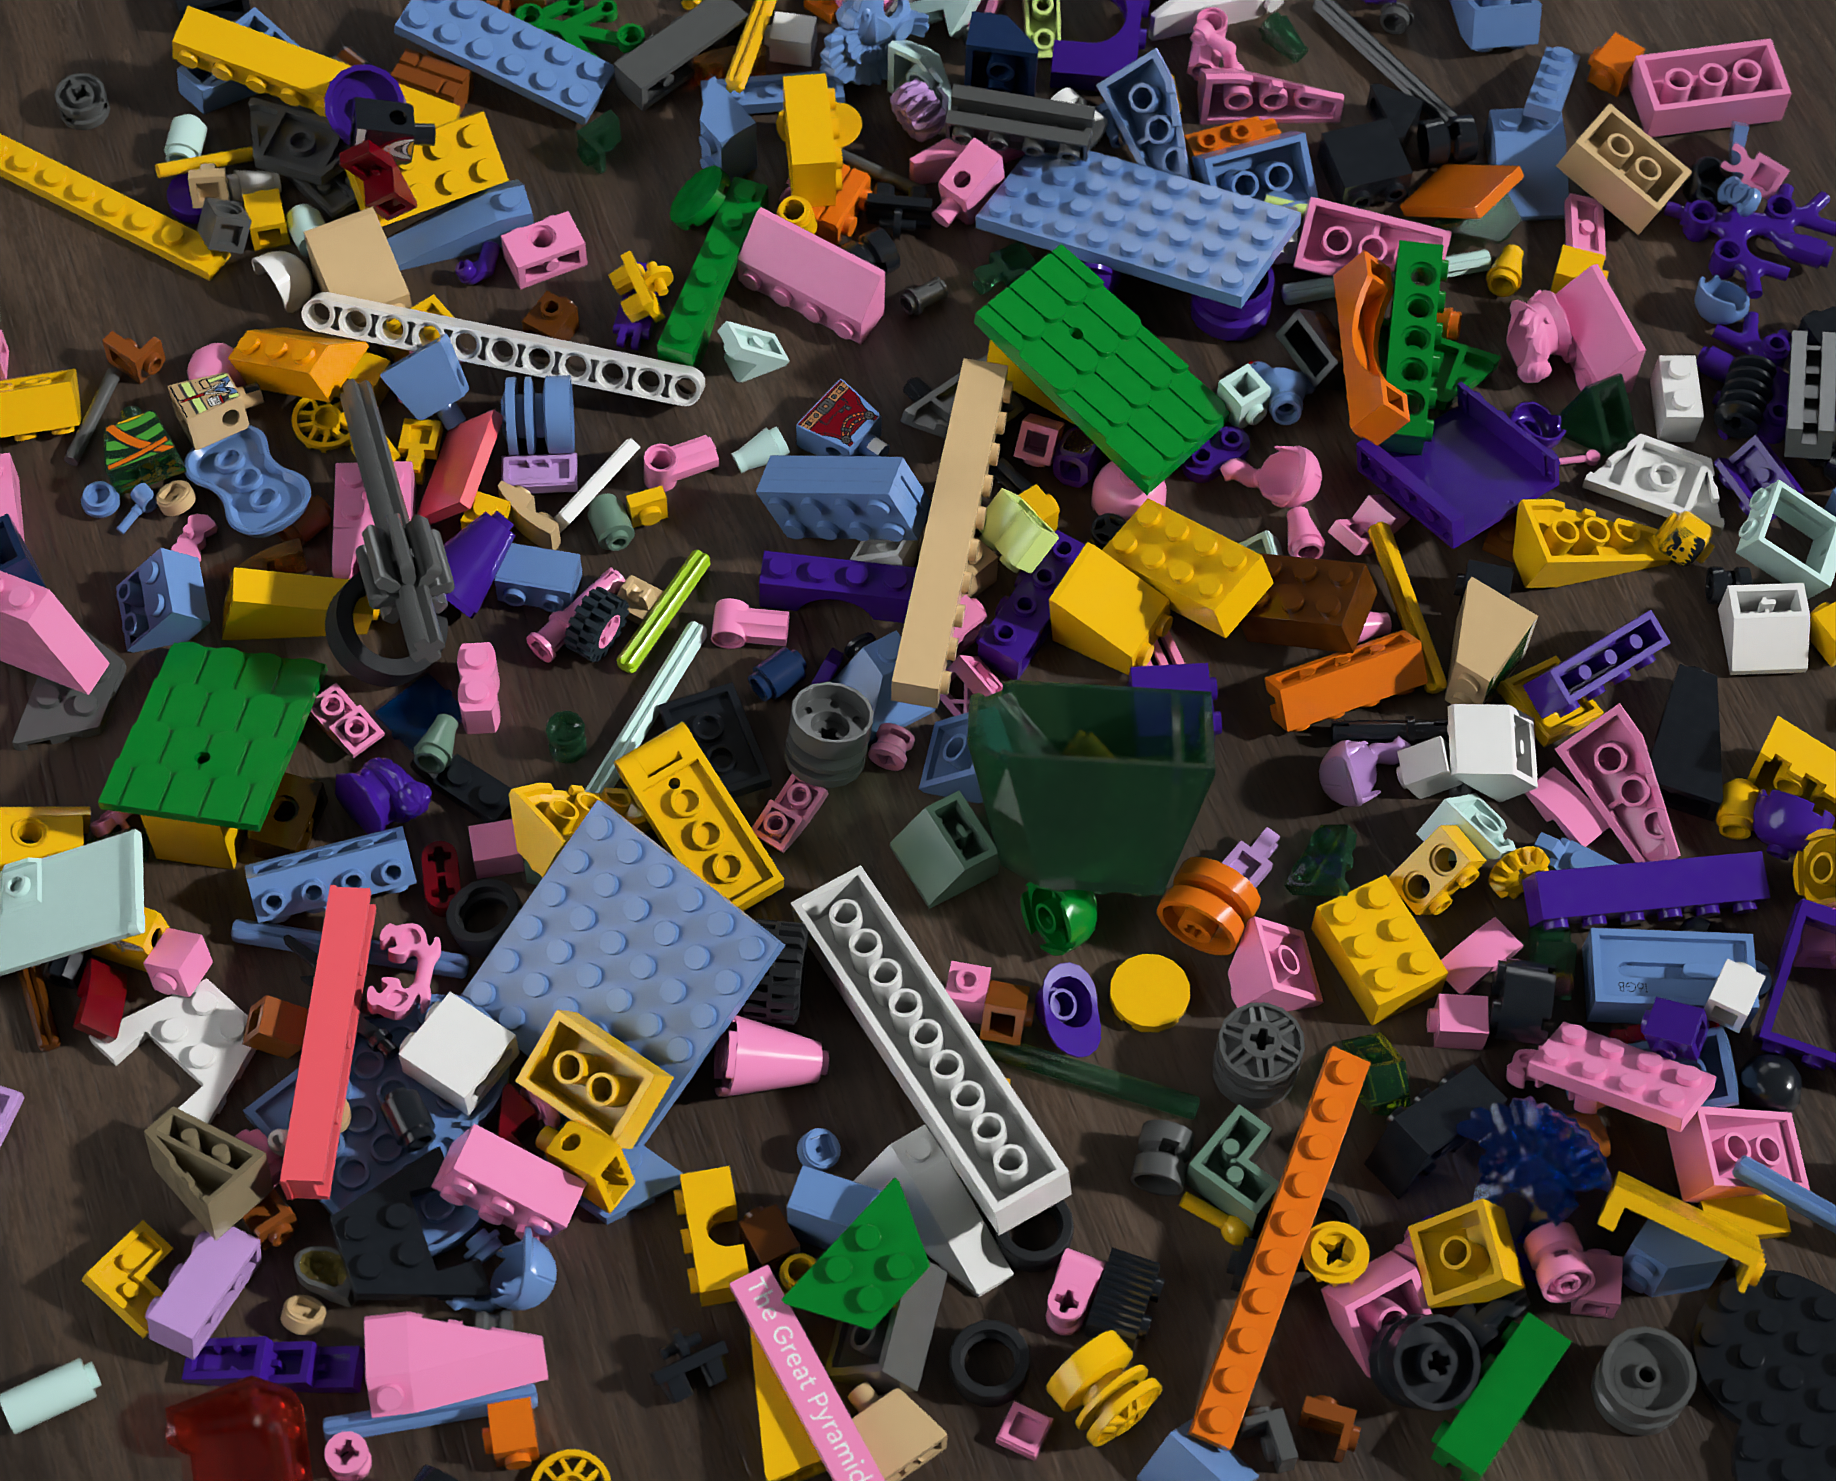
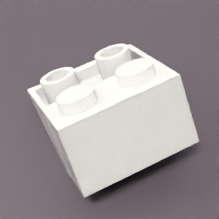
[1718,583,1810,675]
[1447,704,1538,802]

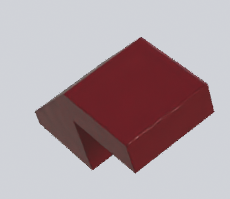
[339,139,417,221]
[498,1083,539,1152]

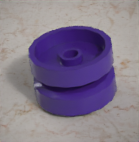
[324,65,406,145]
[1190,267,1275,341]

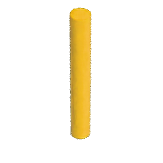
[155,146,254,178]

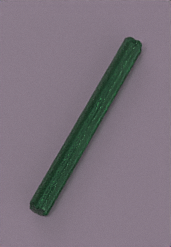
[972,1028,1200,1119]

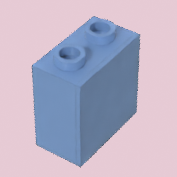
[787,1165,881,1250]

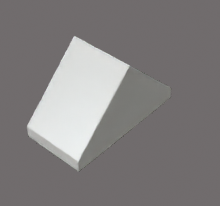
[850,539,919,567]

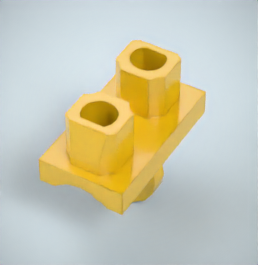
[609,251,674,323]

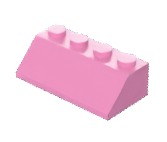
[738,207,885,345]

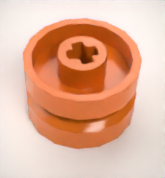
[1157,857,1261,955]

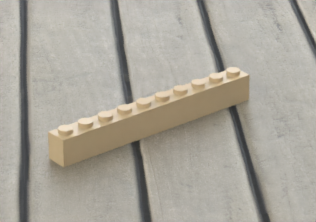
[891,358,1014,709]

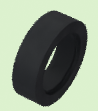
[325,572,448,687]

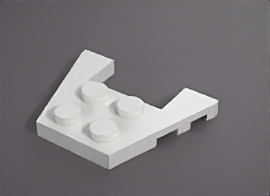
[89,979,257,1124]

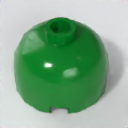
[1020,873,1097,956]

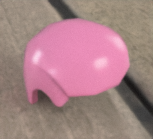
[187,343,246,388]

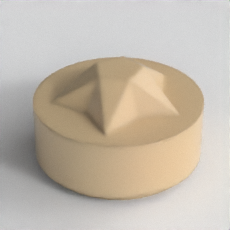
[156,480,196,516]
[281,1295,326,1335]

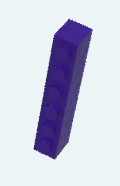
[1522,851,1770,932]

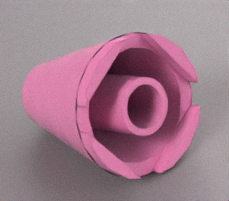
[714,1015,829,1097]

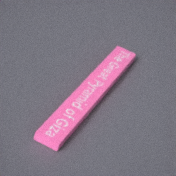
[730,1264,885,1481]

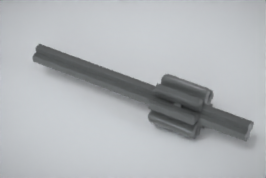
[339,379,455,663]

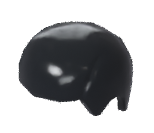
[1682,156,1732,212]
[1738,1053,1802,1113]

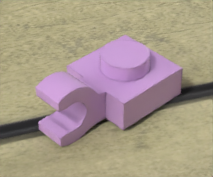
[1222,827,1280,888]

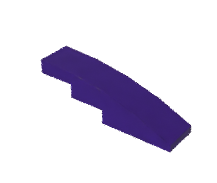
[182,1336,365,1393]

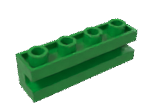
[1431,1312,1572,1481]

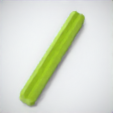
[617,549,710,674]

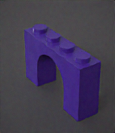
[1050,0,1149,92]

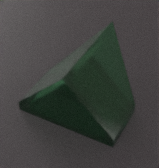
[1559,373,1637,456]

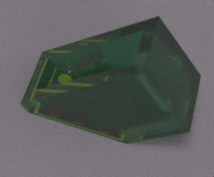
[1342,1032,1411,1116]

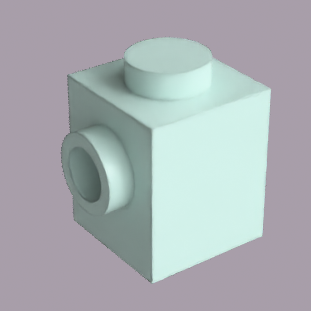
[1217,363,1271,429]

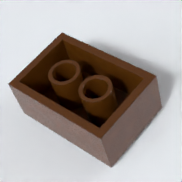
[1239,553,1378,653]

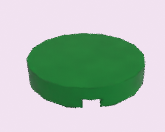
[669,165,731,231]

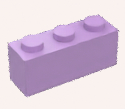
[145,1226,262,1360]

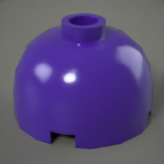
[1753,789,1836,861]

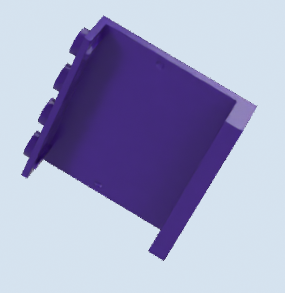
[1356,382,1560,549]

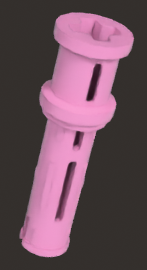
[526,567,625,662]

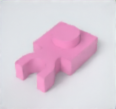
[1720,142,1790,200]

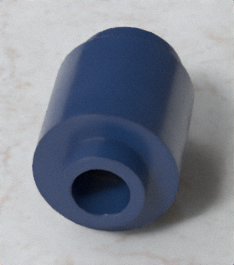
[748,647,807,702]

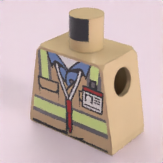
[167,373,264,451]

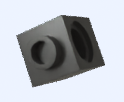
[197,197,252,254]

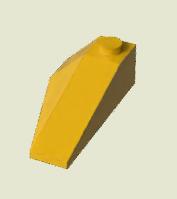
[1512,499,1671,588]
[509,783,652,878]

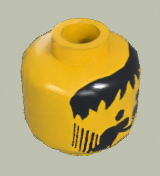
[1656,511,1715,567]

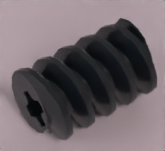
[1713,354,1777,439]

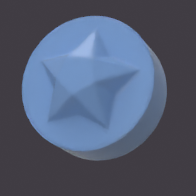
[797,1128,841,1172]

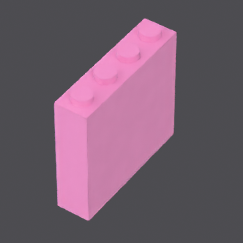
[0,571,110,695]

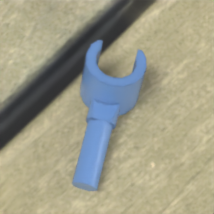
[116,483,158,534]

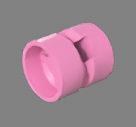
[1523,1221,1596,1303]

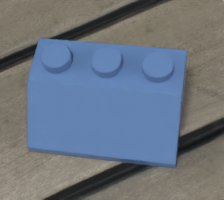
[1192,131,1318,207]

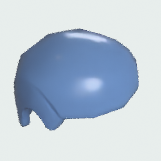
[1694,275,1750,325]

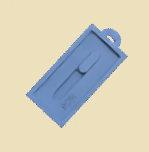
[756,455,931,542]
[1582,928,1772,1028]

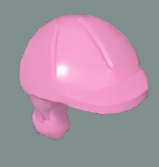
[1220,445,1322,509]

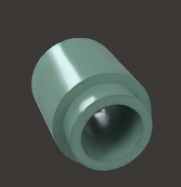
[588,493,635,551]

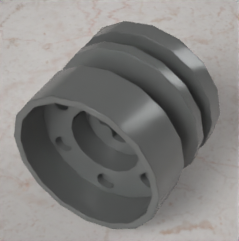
[784,682,874,788]
[1212,1003,1305,1109]

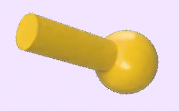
[1179,1191,1254,1246]

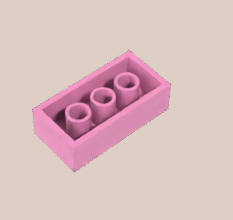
[1628,39,1792,137]

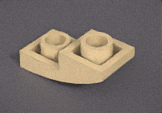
[498,480,561,550]

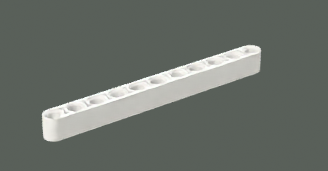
[302,292,705,406]

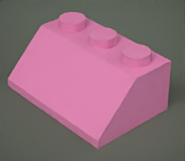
[1555,264,1646,404]

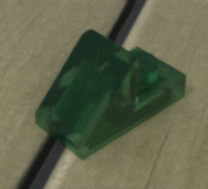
[1528,923,1577,1000]

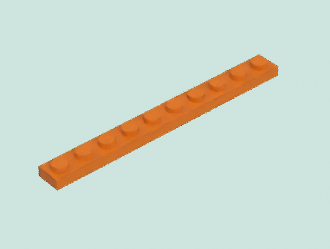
[1188,1046,1370,1452]

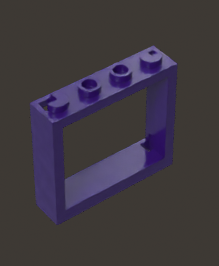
[1752,899,1836,1071]

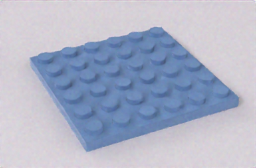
[460,800,786,1146]

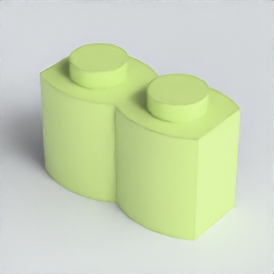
[978,488,1059,574]

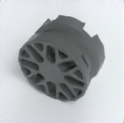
[55,73,110,130]

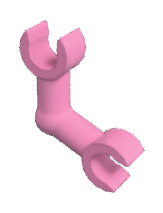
[1190,19,1244,70]

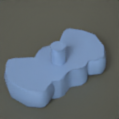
[1717,176,1761,217]

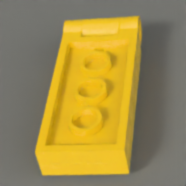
[613,722,784,911]

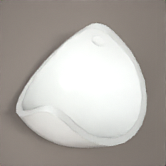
[252,251,313,313]

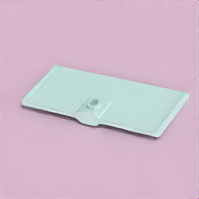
[0,829,145,976]

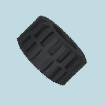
[741,918,808,1025]

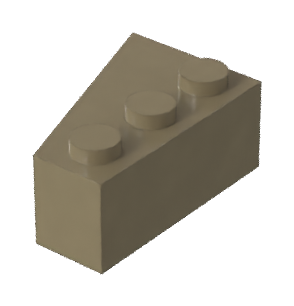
[144,1106,274,1241]

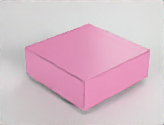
[996,1401,1053,1461]

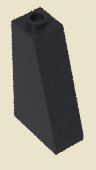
[1650,664,1723,822]

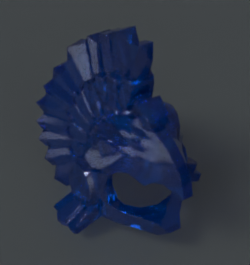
[1456,1095,1613,1243]

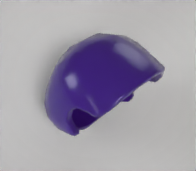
[1508,401,1566,449]

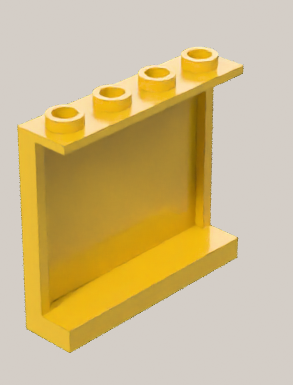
[1598,1171,1766,1293]

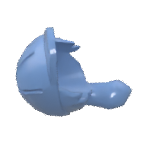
[446,1227,557,1313]

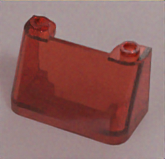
[165,1375,313,1481]

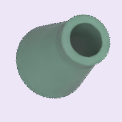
[414,714,458,774]

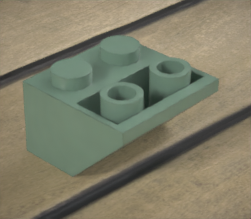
[890,790,1000,909]

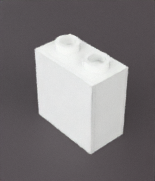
[398,992,520,1116]

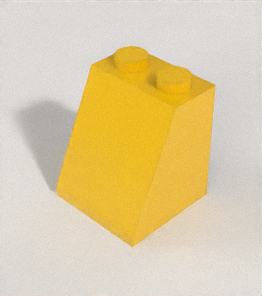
[1049,542,1173,676]

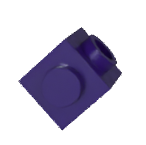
[1641,997,1710,1061]

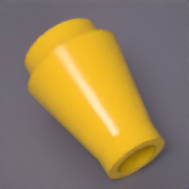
[1486,244,1524,297]

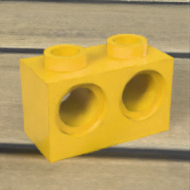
[1388,825,1487,915]

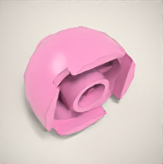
[1091,461,1167,522]

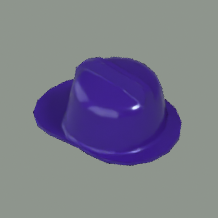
[1034,962,1101,1058]

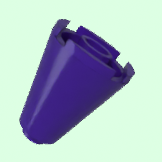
[443,510,515,619]

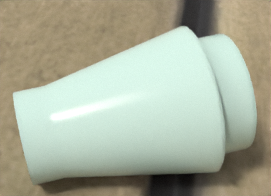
[731,427,790,474]

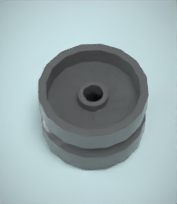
[1591,1326,1697,1436]

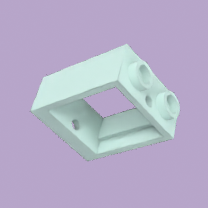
[1736,480,1836,600]

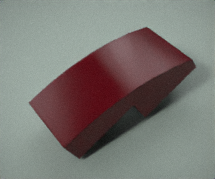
[73,958,127,1044]

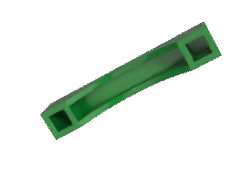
[657,176,769,369]

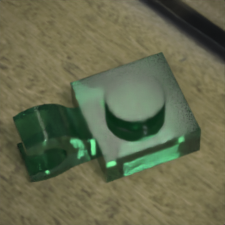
[972,241,1037,295]

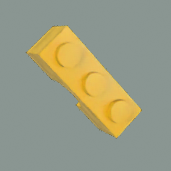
[673,1166,749,1307]

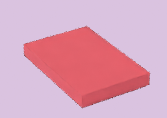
[417,409,503,525]

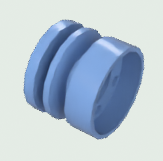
[501,375,575,456]

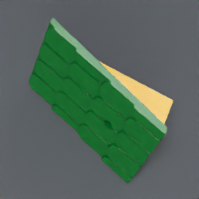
[974,244,1231,495]
[98,642,328,870]

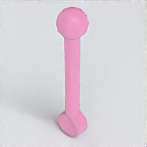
[1559,450,1601,466]

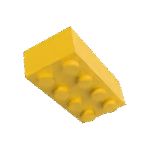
[345,111,509,227]
[1102,498,1274,638]

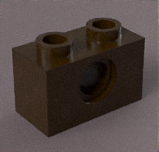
[247,772,328,860]

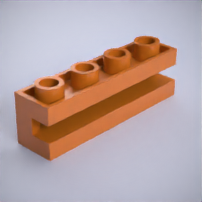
[1264,630,1428,732]

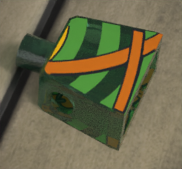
[104,406,187,496]

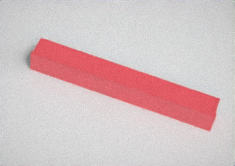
[280,885,377,1200]

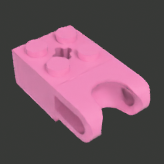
[332,461,417,579]

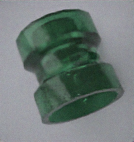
[546,711,587,763]

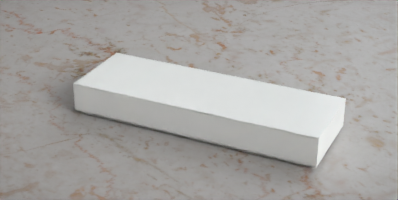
[554,438,640,533]

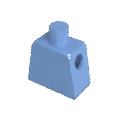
[380,333,469,430]

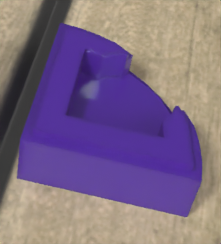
[810,647,844,685]

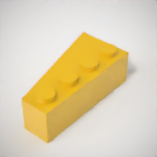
[1747,716,1836,829]

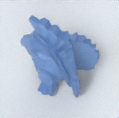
[820,0,929,86]

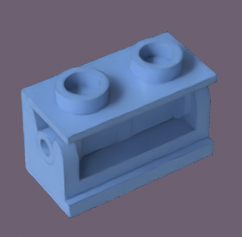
[495,543,582,612]

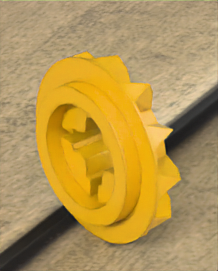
[1489,846,1550,899]
[1302,1221,1370,1288]

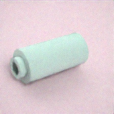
[0,1358,102,1435]

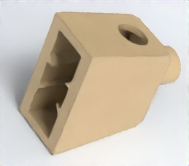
[847,1382,948,1481]

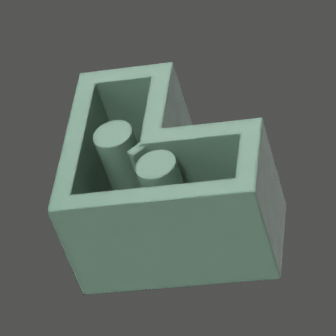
[1185,1104,1279,1231]

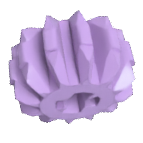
[890,78,946,142]

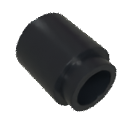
[380,1087,436,1152]

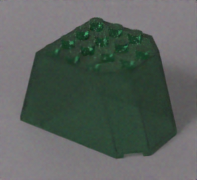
[967,680,1216,897]

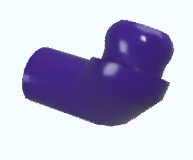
[455,241,500,285]

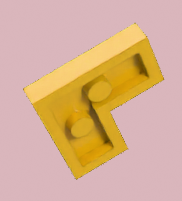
[81,1220,174,1339]

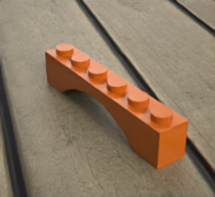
[1333,250,1410,446]

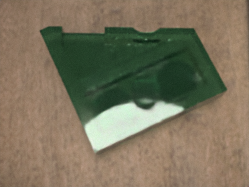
[1284,824,1357,896]

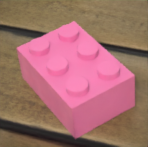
[431,1124,587,1243]

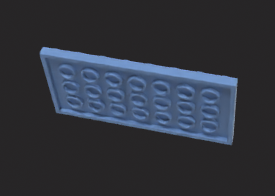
[976,150,1301,309]

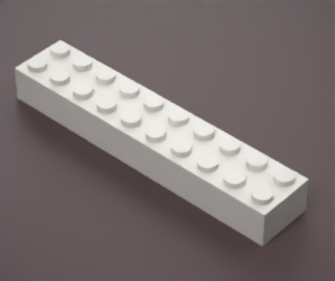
[790,865,1072,1235]

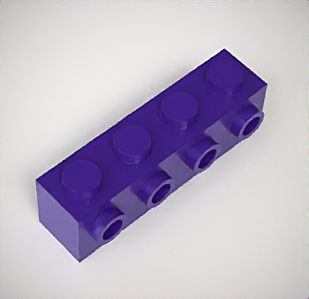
[975,530,1085,682]
[1522,610,1671,719]

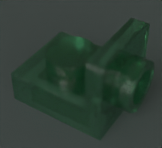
[577,110,621,174]

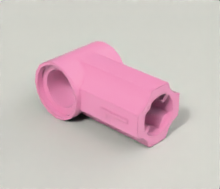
[1187,7,1228,81]
[643,435,719,492]
[711,598,789,649]

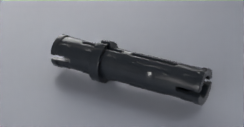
[1331,716,1449,746]

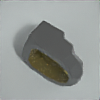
[293,1246,357,1308]

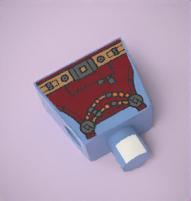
[796,378,890,457]

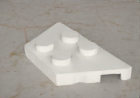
[1582,433,1725,536]

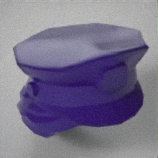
[335,757,432,834]

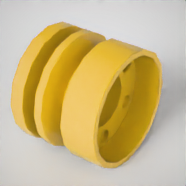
[1046,1330,1162,1447]

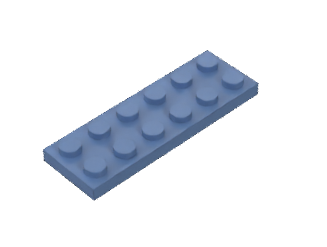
[394,0,615,126]

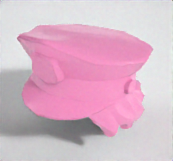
[1506,290,1572,383]

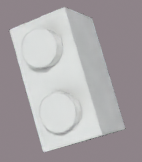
[1650,355,1704,442]

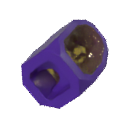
[1053,426,1103,488]

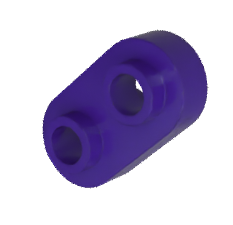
[1182,426,1250,483]

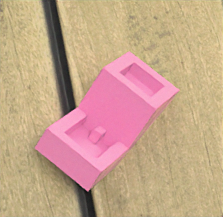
[1328,494,1411,555]

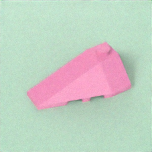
[1293,197,1452,277]
[364,1312,548,1418]

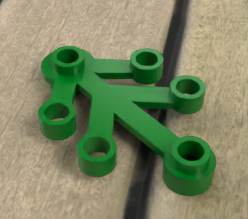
[514,0,645,57]

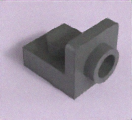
[1238,1406,1298,1474]

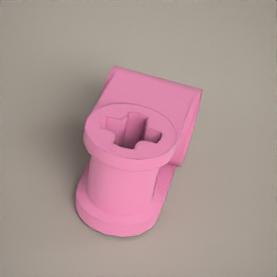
[1046,1248,1107,1336]

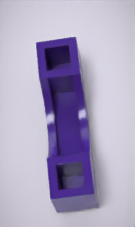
[759,550,917,623]

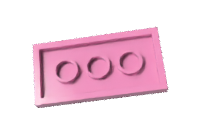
[1527,1022,1716,1132]

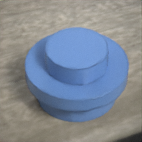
[81,481,120,518]
[464,1228,504,1264]

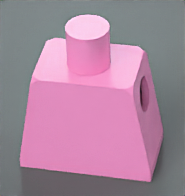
[932,137,1005,227]

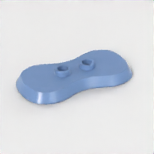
[184,425,311,538]

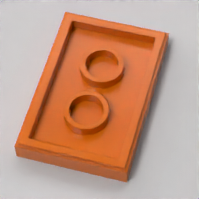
[1400,164,1524,219]

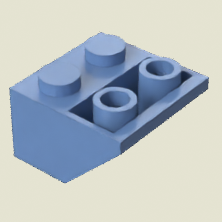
[116,548,211,653]

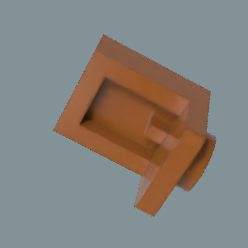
[241,1189,299,1250]
[1298,1395,1361,1463]

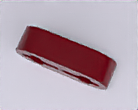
[421,841,462,917]

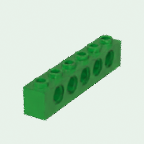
[1379,240,1449,455]

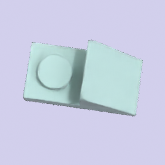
[910,0,981,39]
[717,321,790,382]

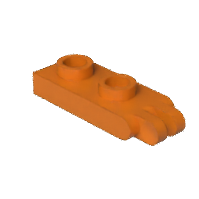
[1184,116,1281,163]

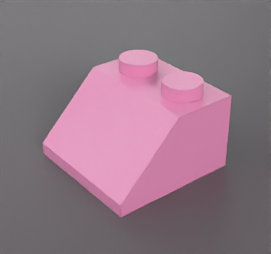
[1321,1250,1432,1378]

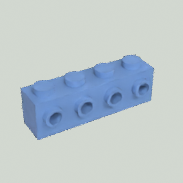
[244,826,417,924]

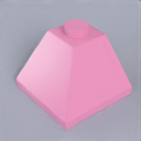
[1228,916,1324,1012]

